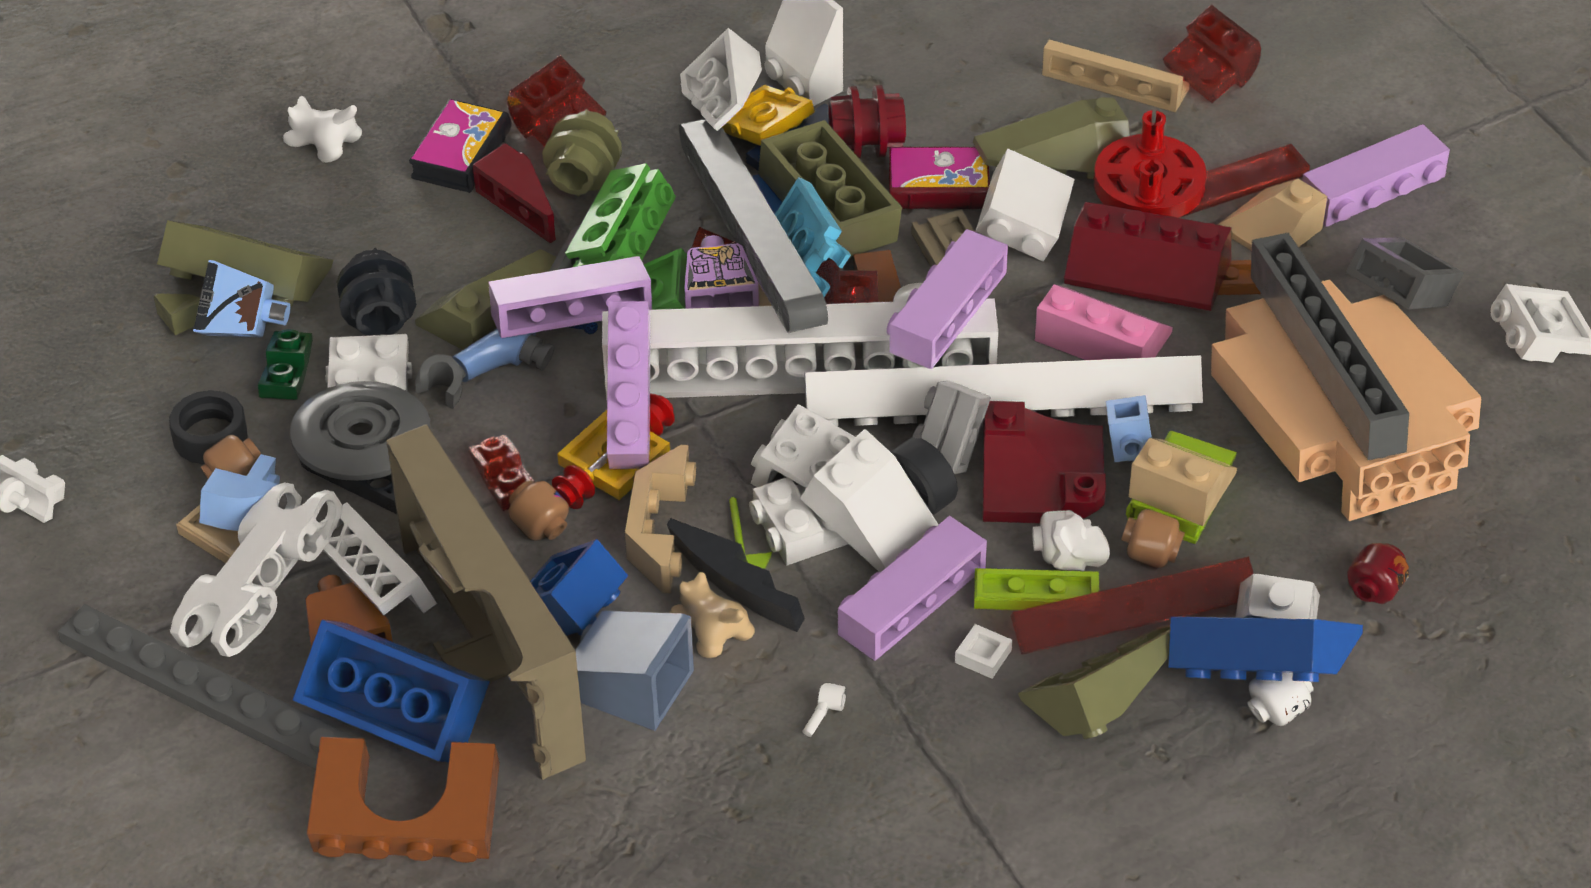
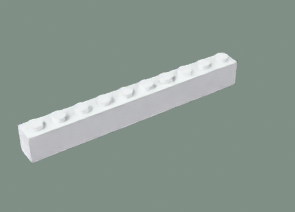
[804,355,1203,426]

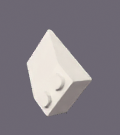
[764,0,843,106]
[800,429,939,572]

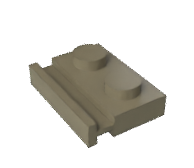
[911,209,975,267]

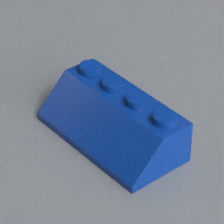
[1168,617,1363,682]

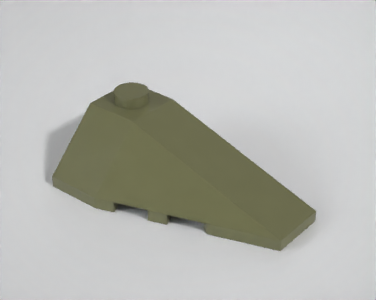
[1018,625,1170,739]

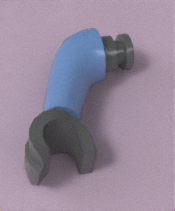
[415,329,555,409]

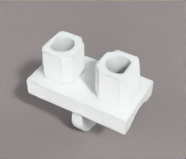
[0,455,65,523]

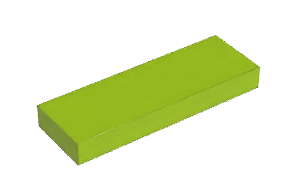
[974,568,1100,612]

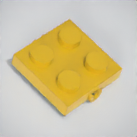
[722,85,815,145]

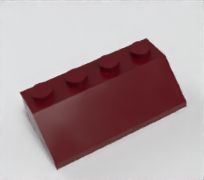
[1064,202,1232,311]

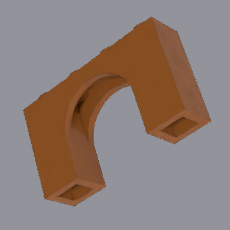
[307,737,500,863]

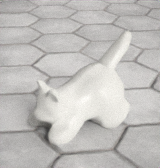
[283,96,362,163]

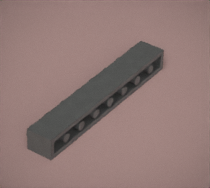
[1251,233,1409,460]

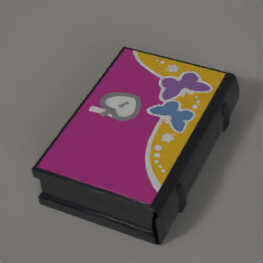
[409,99,512,193]

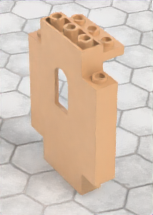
[1211,279,1481,521]

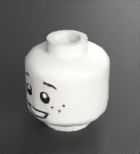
[1247,673,1313,726]

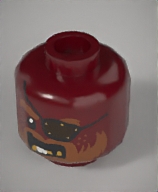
[1347,543,1409,604]

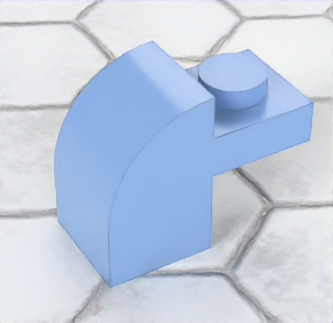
[199,454,280,531]

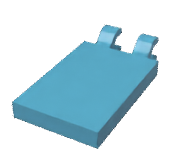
[775,177,851,297]

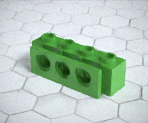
[565,163,676,267]

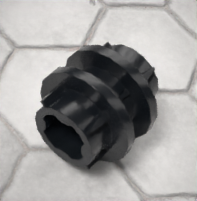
[336,248,417,336]

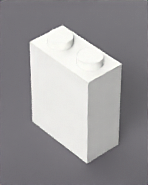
[976,149,1075,262]

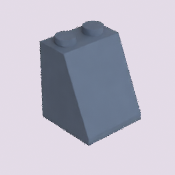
[575,611,694,731]

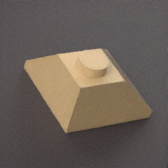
[1218,178,1327,251]

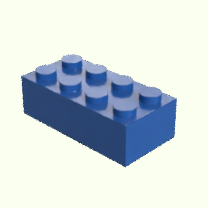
[293,619,490,762]

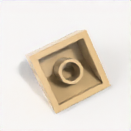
[1129,438,1237,526]

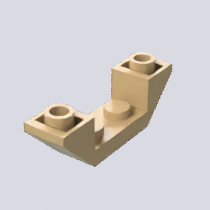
[625,445,696,593]

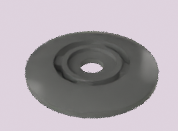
[290,381,430,481]

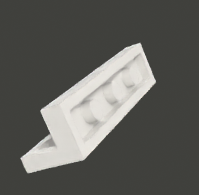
[321,502,437,615]

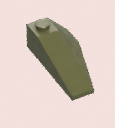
[973,97,1130,179]
[415,249,556,350]

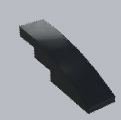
[667,518,805,632]

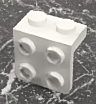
[751,404,855,488]

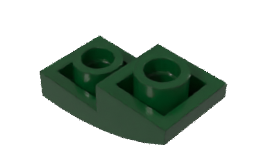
[258,329,313,400]

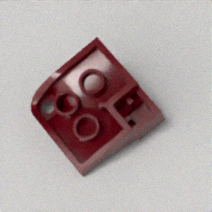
[983,401,1106,523]

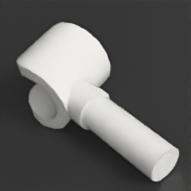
[802,683,846,737]

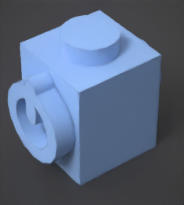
[1106,395,1152,462]

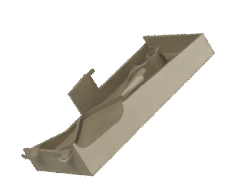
[386,424,586,780]

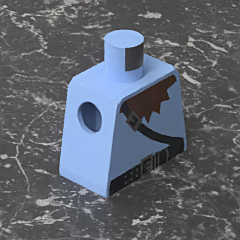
[193,260,290,337]

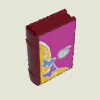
[889,147,990,209]

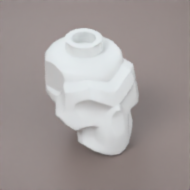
[1032,510,1110,571]

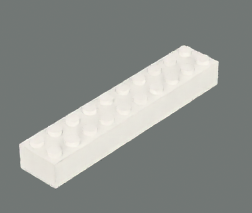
[602,298,998,400]

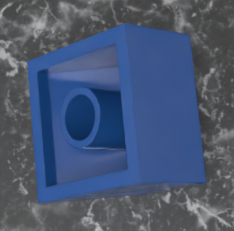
[530,539,628,636]

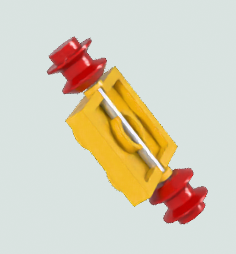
[552,393,675,509]

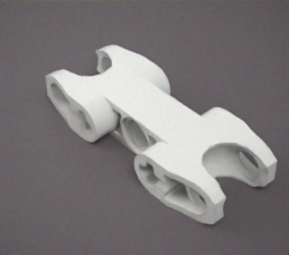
[170,482,343,657]

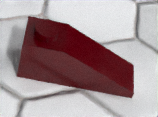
[473,143,556,243]

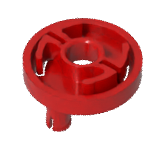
[1094,110,1207,218]

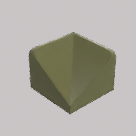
[154,294,200,335]

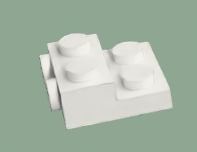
[1491,284,1591,363]
[749,477,849,565]

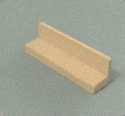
[1042,40,1190,112]

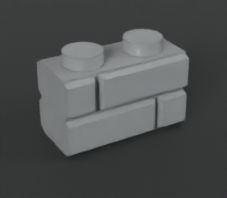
[913,381,991,474]

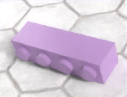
[1302,124,1450,227]
[887,229,1008,369]
[488,256,652,338]
[607,301,650,469]
[837,516,987,661]

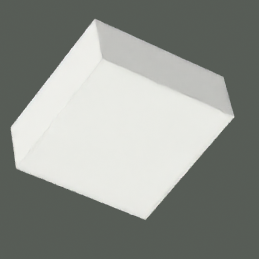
[955,624,1012,679]

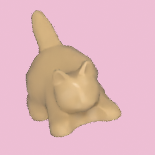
[670,572,755,658]

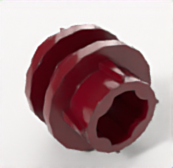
[828,85,906,158]

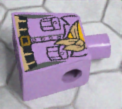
[684,235,759,309]

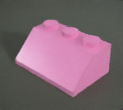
[1035,284,1173,360]

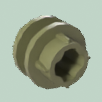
[542,109,622,197]

